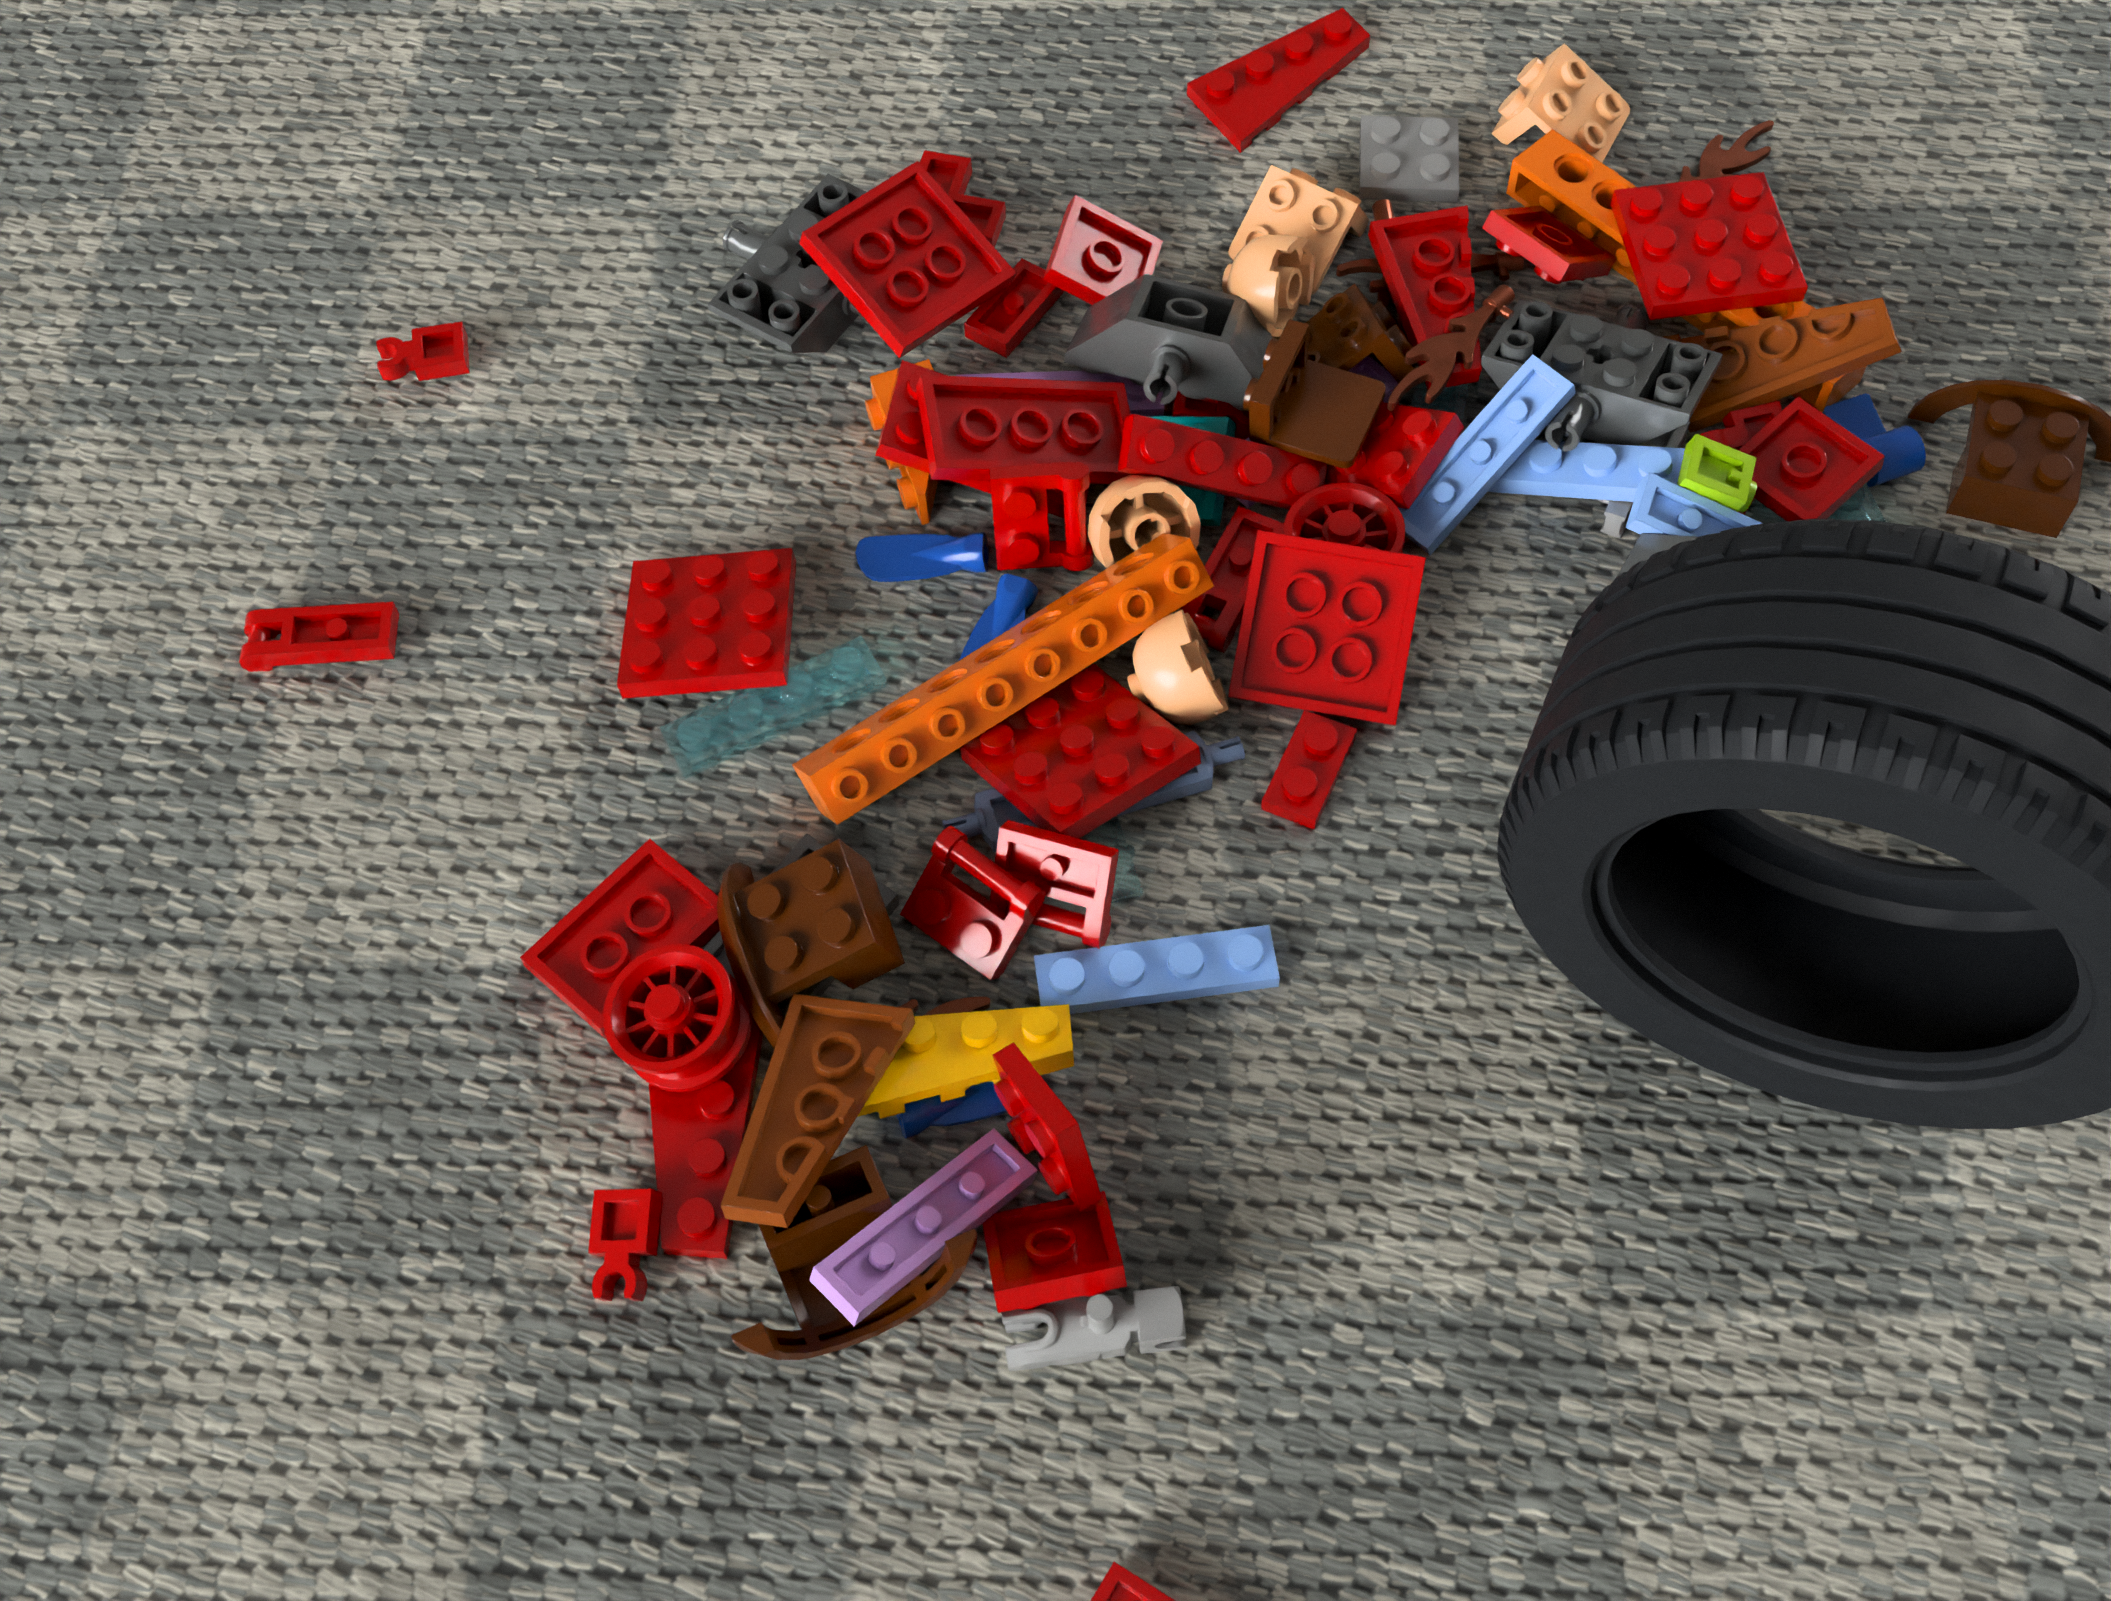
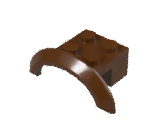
[1908,379,2111,538]
[717,839,905,1049]
[731,1145,977,1360]

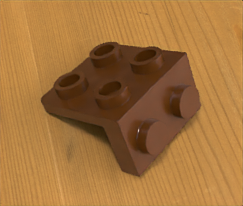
[1305,283,1415,383]
[1243,319,1386,468]

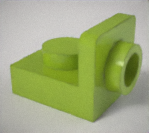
[1677,434,1757,513]

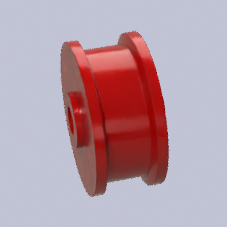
[1283,482,1405,553]
[603,944,753,1092]

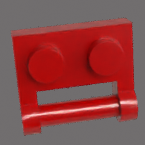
[990,462,1094,571]
[990,820,1119,949]
[900,825,1046,980]

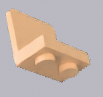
[1491,43,1630,163]
[1228,165,1370,295]

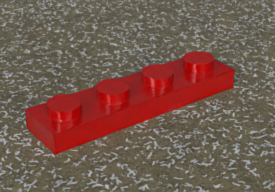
[1118,414,1327,510]

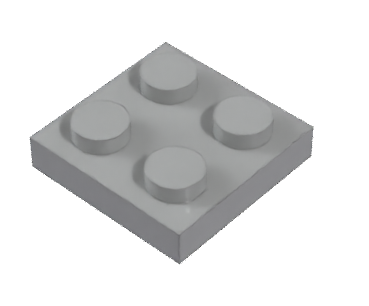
[1359,115,1459,202]

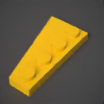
[857,1004,1074,1119]

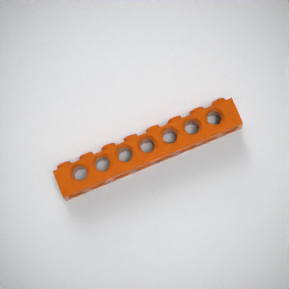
[1506,129,1867,413]
[792,533,1214,825]

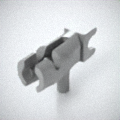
[1002,1286,1187,1372]

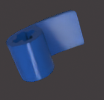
[1823,393,1926,487]

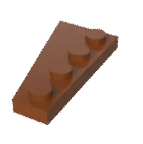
[1663,297,1902,433]
[721,994,915,1228]

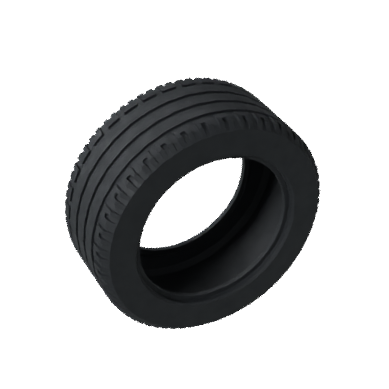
[1497,519,2111,1129]

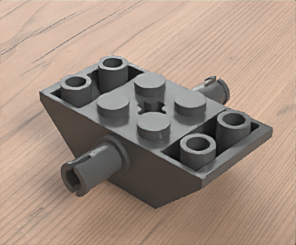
[708,174,866,353]
[1064,274,1273,412]
[1481,299,1723,452]

